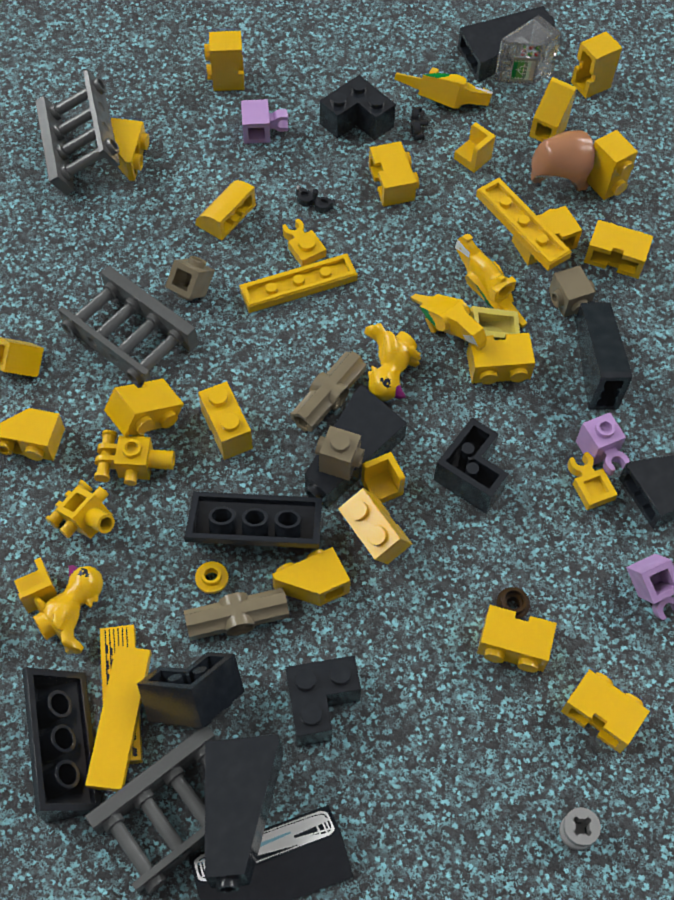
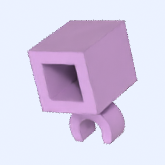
[241,99,288,144]
[576,412,630,476]
[626,554,674,620]

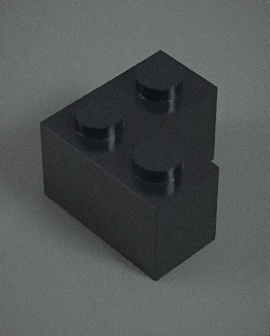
[320,75,396,140]
[433,418,509,514]
[137,652,245,729]
[285,655,361,747]

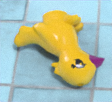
[364,323,421,402]
[33,565,103,654]

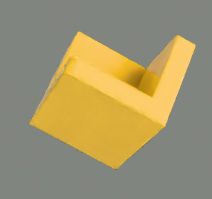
[454,122,496,173]
[0,337,44,377]
[361,452,405,503]
[14,557,58,613]

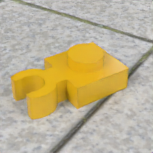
[282,219,327,267]
[567,452,618,510]

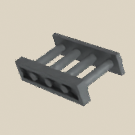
[35,69,120,196]
[58,265,198,386]
[85,726,216,896]

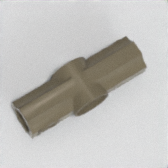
[291,351,367,432]
[184,587,289,641]

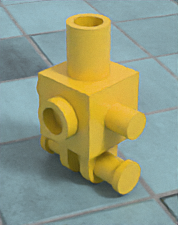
[94,430,175,486]
[45,480,115,539]

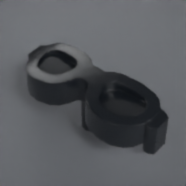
[410,107,428,140]
[296,185,335,213]

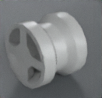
[559,807,601,851]

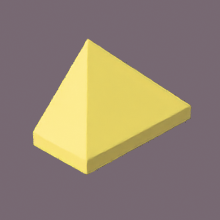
[470,306,520,340]

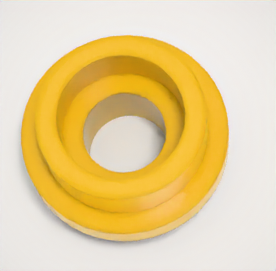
[195,561,229,594]

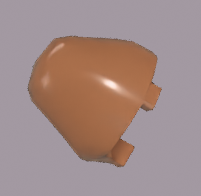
[531,130,595,191]

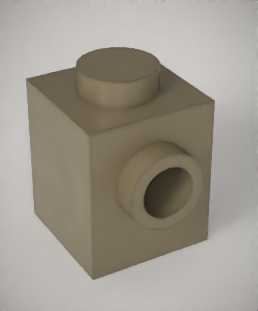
[165,256,215,301]
[549,265,596,317]
[315,426,365,481]

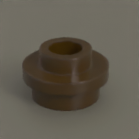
[496,587,530,619]

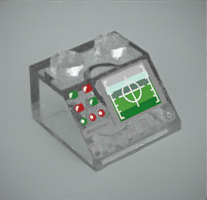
[494,15,561,84]

